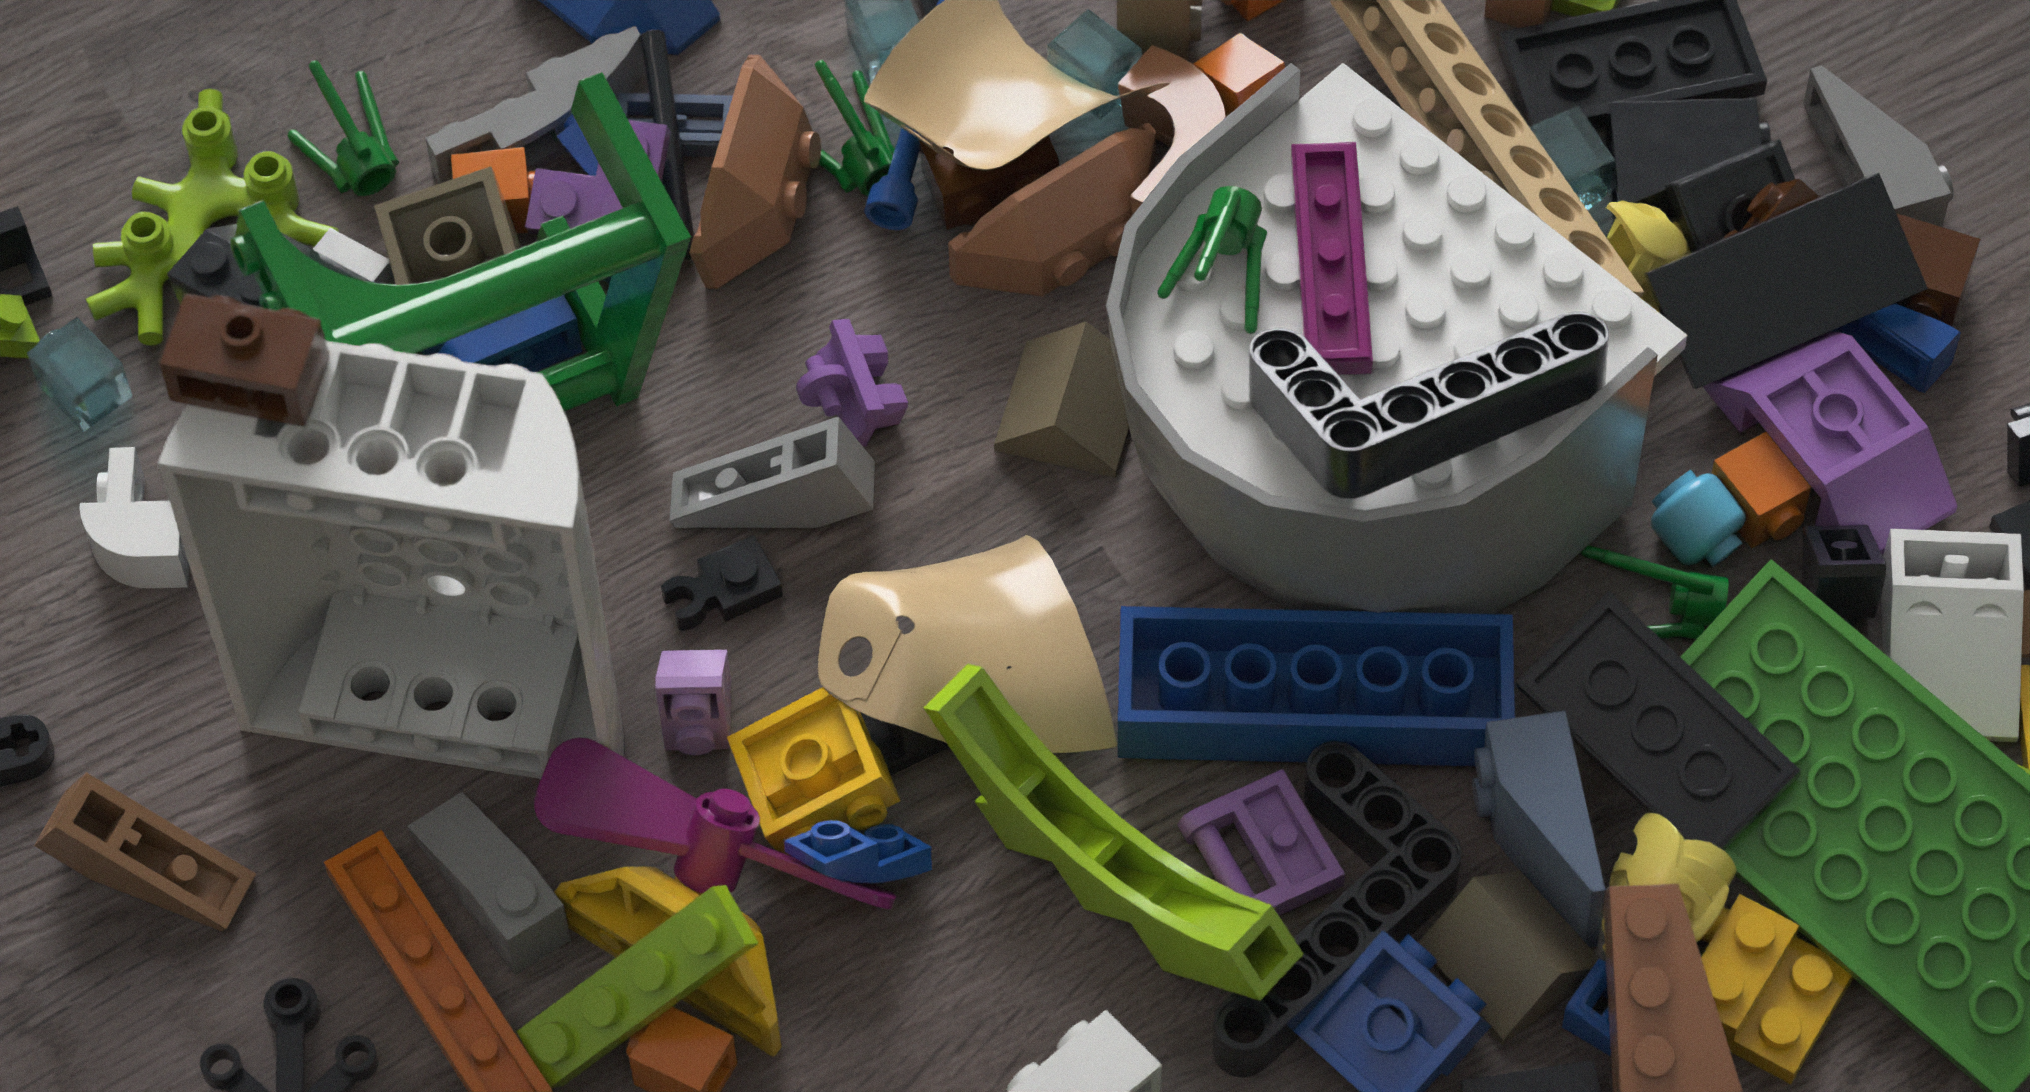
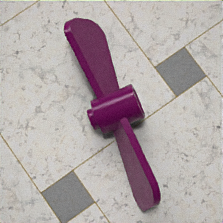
[534,737,896,909]

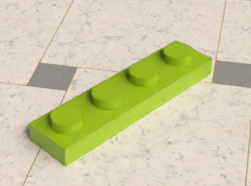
[516,885,759,1088]

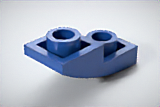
[784,820,932,883]

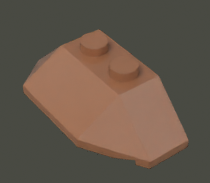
[689,55,821,289]
[948,123,1156,296]

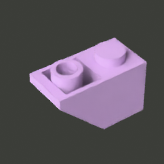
[655,650,731,755]

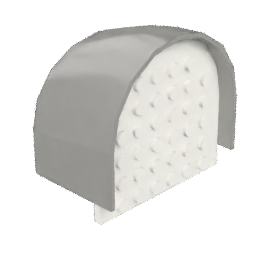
[1106,63,1687,614]

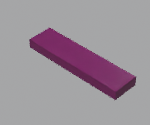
[1291,142,1373,375]

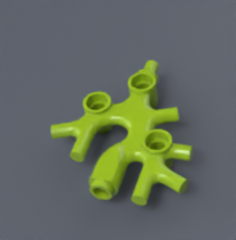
[85,89,339,345]

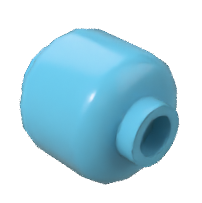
[1651,470,1746,567]

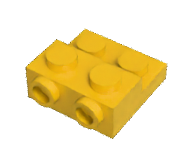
[727,687,901,854]
[1701,894,1853,1084]

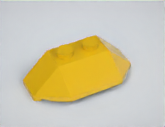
[554,867,781,1057]

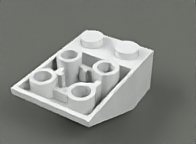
[1881,529,2024,742]

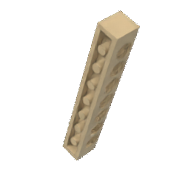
[1330,0,1644,298]

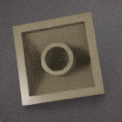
[374,167,522,285]
[994,321,1130,478]
[1418,870,1599,1045]

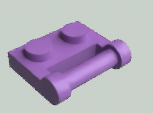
[1178,769,1345,915]

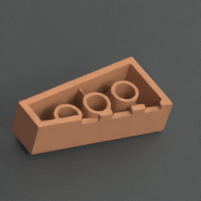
[1603,884,1743,1092]

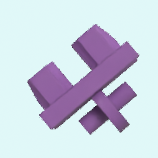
[796,319,908,446]

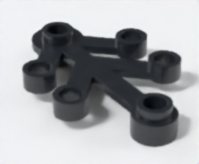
[200,978,379,1092]

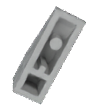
[1803,66,1954,227]
[669,416,875,528]
[407,792,571,976]

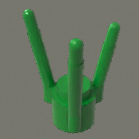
[288,60,399,196]
[815,60,895,196]
[1157,186,1268,334]
[1581,545,1729,639]

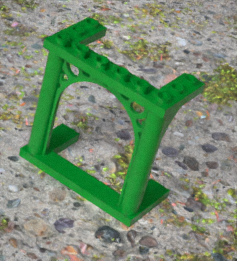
[230,72,691,412]

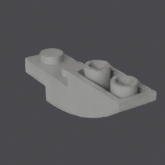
[425,26,645,184]

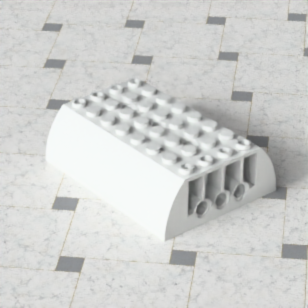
[158,341,624,779]

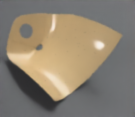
[864,0,1170,170]
[818,535,1117,753]

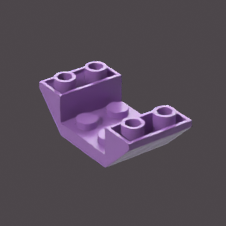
[1703,331,1957,554]

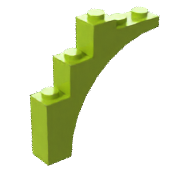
[923,664,1303,1000]

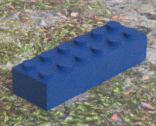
[1117,606,1515,766]

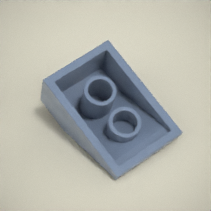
[1472,711,1605,947]

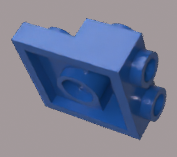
[1294,930,1491,1092]

